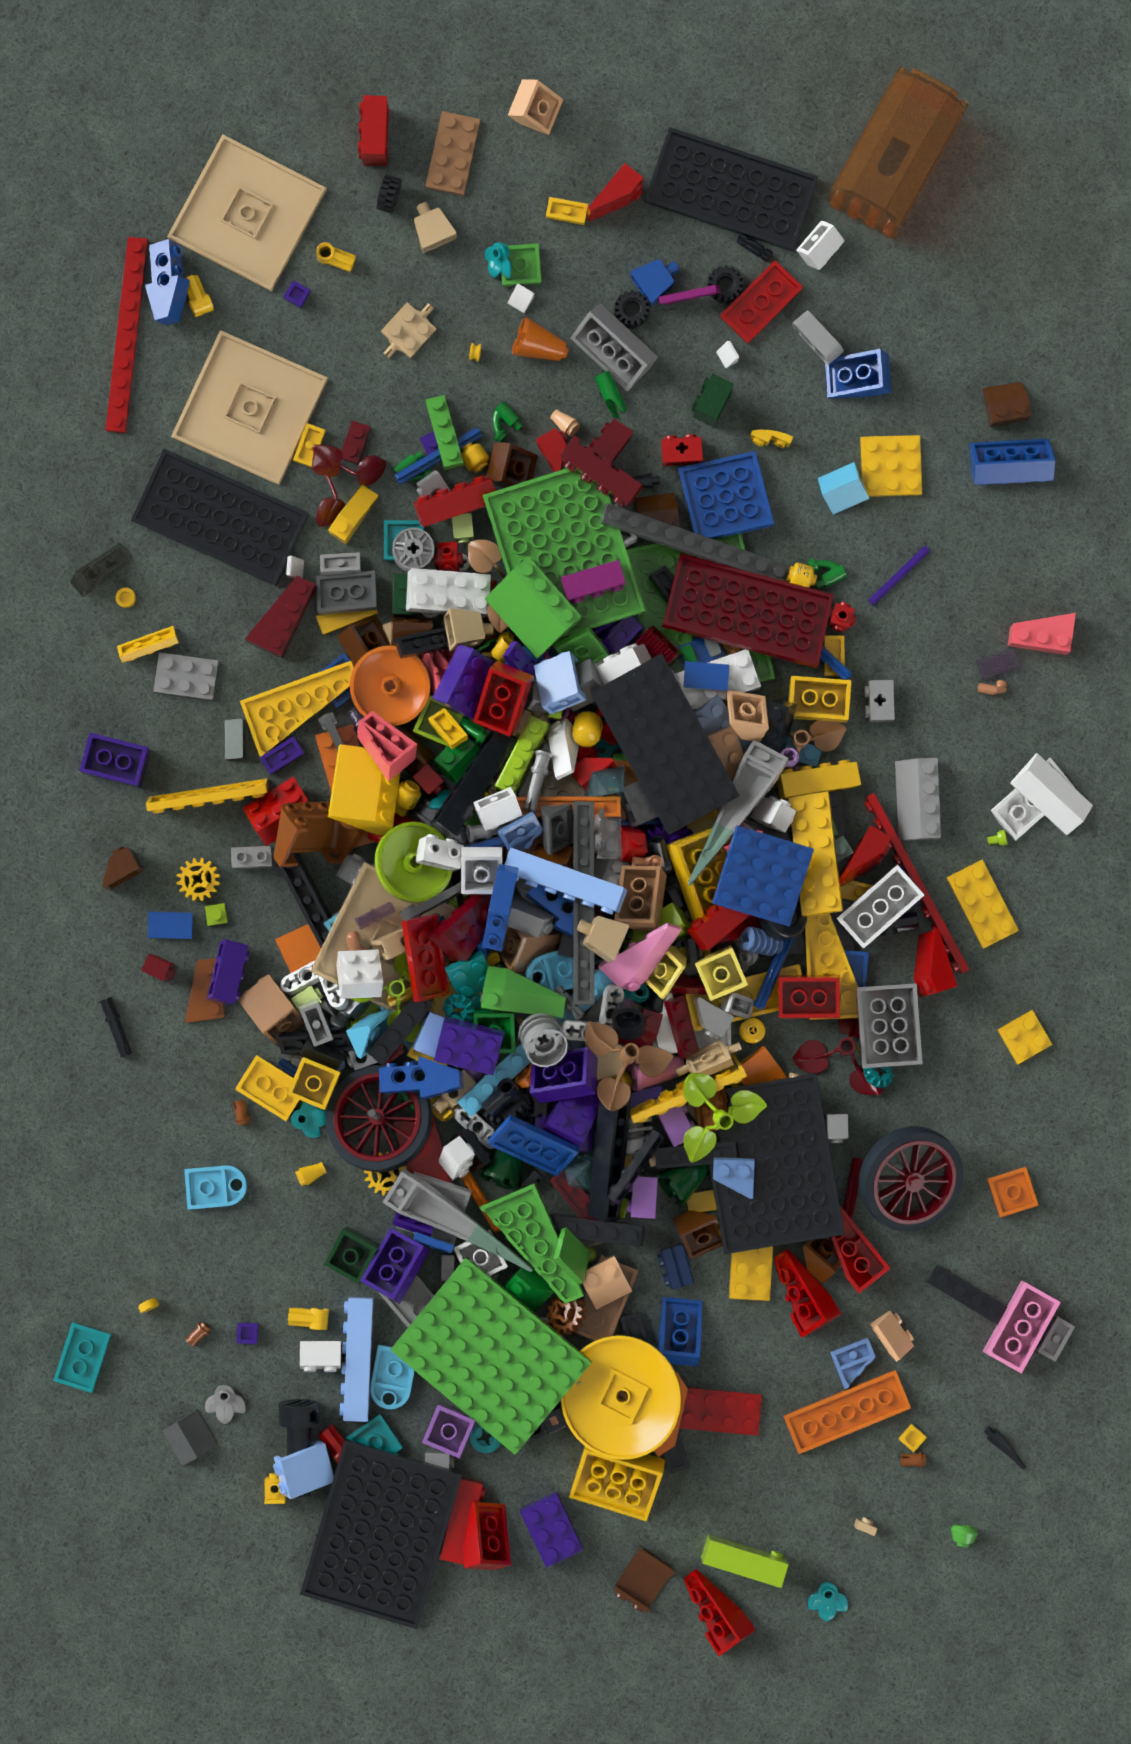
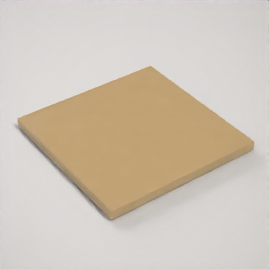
[167,134,327,292]
[171,330,328,486]
[310,862,456,1011]

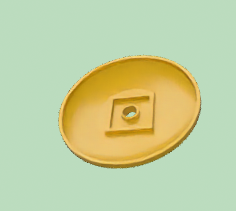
[561,1335,682,1460]

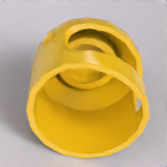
[572,711,603,747]

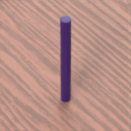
[868,546,930,606]

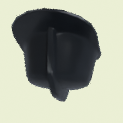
[611,997,645,1040]

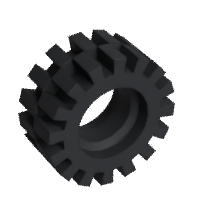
[376,174,402,213]
[708,265,744,304]
[614,290,650,328]

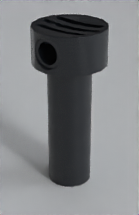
[279,1399,319,1497]

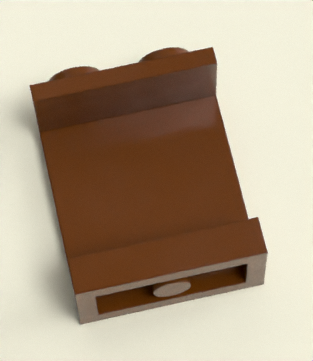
[614,1546,675,1613]

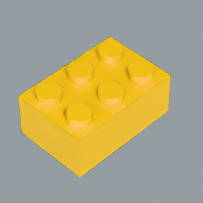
[788,676,851,723]

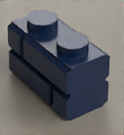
[657,1243,695,1290]

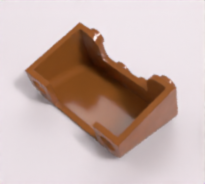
[274,801,362,867]

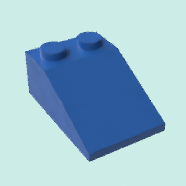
[825,349,892,399]
[657,1297,703,1366]

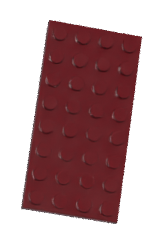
[662,553,834,669]

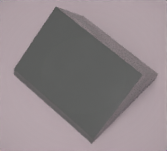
[569,658,604,712]
[540,804,573,855]
[162,1410,218,1466]

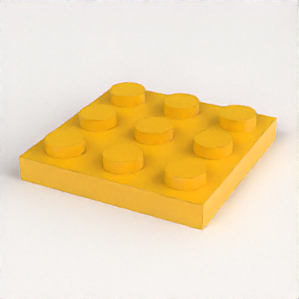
[860,435,922,496]

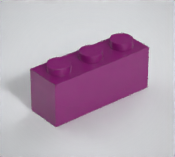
[561,560,626,605]

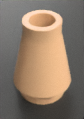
[550,409,580,437]

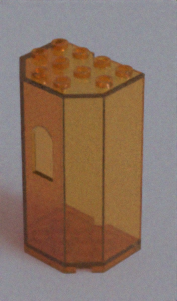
[827,67,969,238]

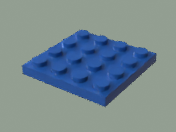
[678,451,774,539]
[712,825,814,927]

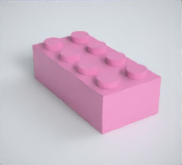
[983,1281,1061,1374]

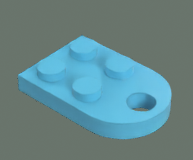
[526,950,573,991]
[184,1165,247,1210]
[370,1344,415,1409]

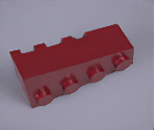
[590,418,633,463]
[561,435,642,507]
[245,576,316,659]
[427,894,492,961]

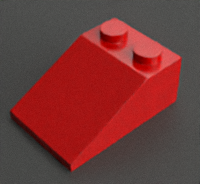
[587,163,644,222]
[839,825,892,887]
[913,928,957,998]
[463,1502,511,1570]

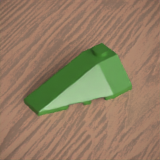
[481,966,566,1018]

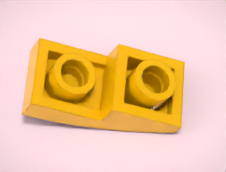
[750,430,793,448]

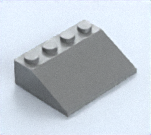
[856,983,923,1068]

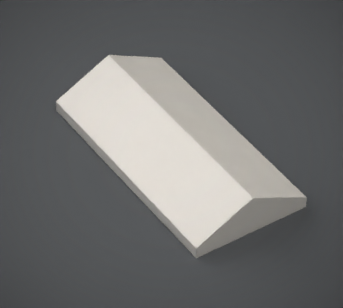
[1010,753,1093,835]
[990,758,1075,840]

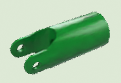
[594,371,627,418]

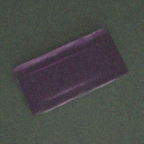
[976,648,1020,680]

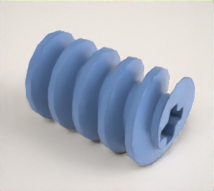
[739,926,784,957]

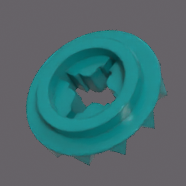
[442,994,475,1022]
[863,1066,894,1088]
[470,1423,501,1453]

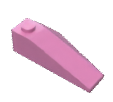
[598,923,682,992]

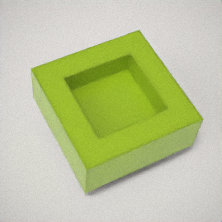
[205,903,228,926]

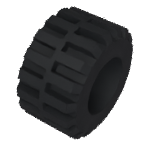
[480,1078,534,1130]

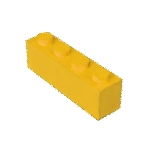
[776,759,861,800]

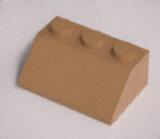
[614,865,666,932]

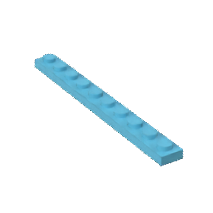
[457,969,615,1117]

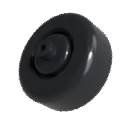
[758,898,807,941]

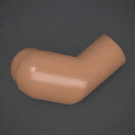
[978,680,1007,695]
[632,855,663,867]
[346,931,369,951]

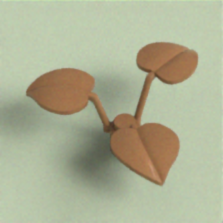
[468,540,509,633]
[767,709,847,788]
[585,1021,673,1111]

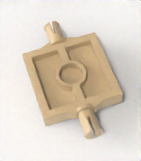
[381,302,436,359]
[675,1039,742,1077]

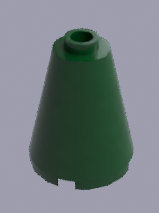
[480,1149,523,1191]
[656,1164,710,1207]

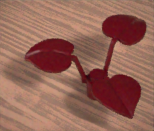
[312,445,387,527]
[792,1018,883,1095]

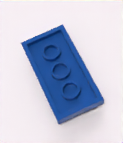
[488,1115,579,1176]

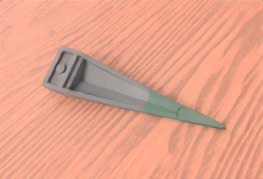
[688,740,789,886]
[383,1169,534,1272]

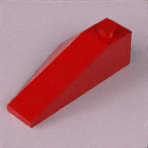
[831,1206,891,1293]
[774,1249,841,1338]
[683,1569,756,1657]

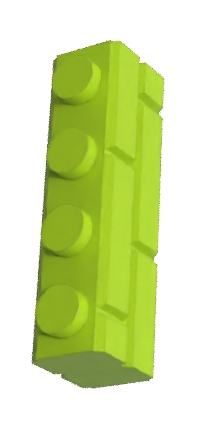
[495,715,549,796]

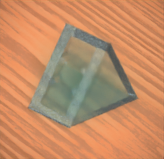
[584,766,625,797]
[564,1151,594,1192]

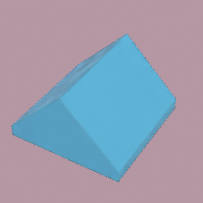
[818,462,870,515]
[346,1009,393,1059]

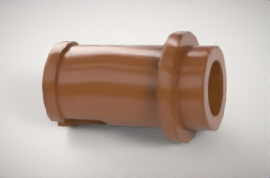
[232,1099,251,1126]
[185,1321,211,1347]
[901,1452,926,1468]

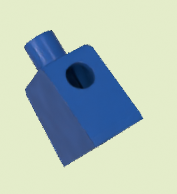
[630,259,680,307]

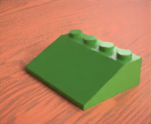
[485,556,583,659]

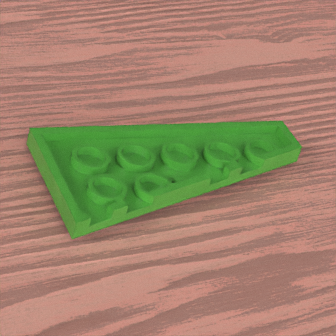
[479,1183,585,1304]

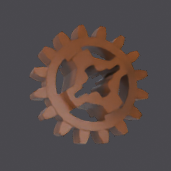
[546,1294,588,1335]

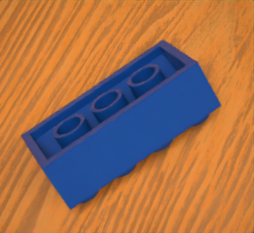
[970,439,1055,485]

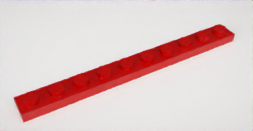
[105,237,148,433]
[864,793,969,974]

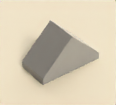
[720,992,755,1019]

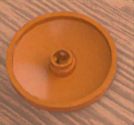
[350,645,431,726]

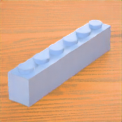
[504,848,627,914]
[340,1297,374,1422]

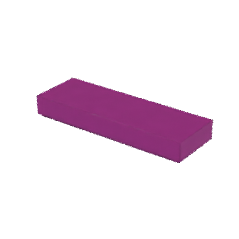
[659,285,721,305]

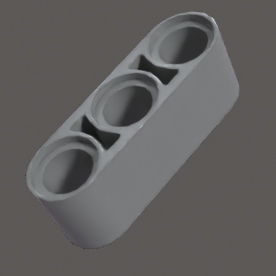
[791,311,844,365]

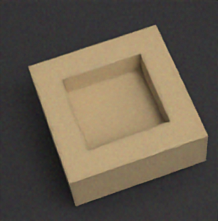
[854,1517,878,1536]

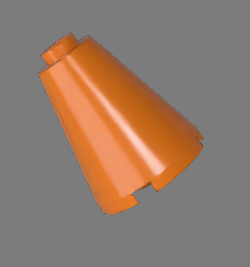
[512,317,569,361]

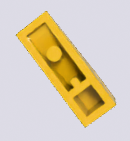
[328,485,379,545]

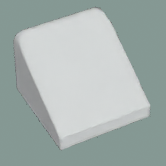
[507,284,535,313]
[716,341,739,368]
[286,556,304,579]

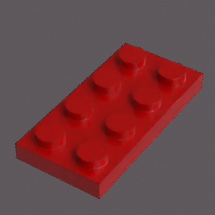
[720,260,803,344]
[401,914,450,1002]
[393,1113,454,1184]
[679,1387,762,1436]

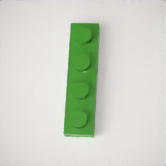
[425,395,464,471]

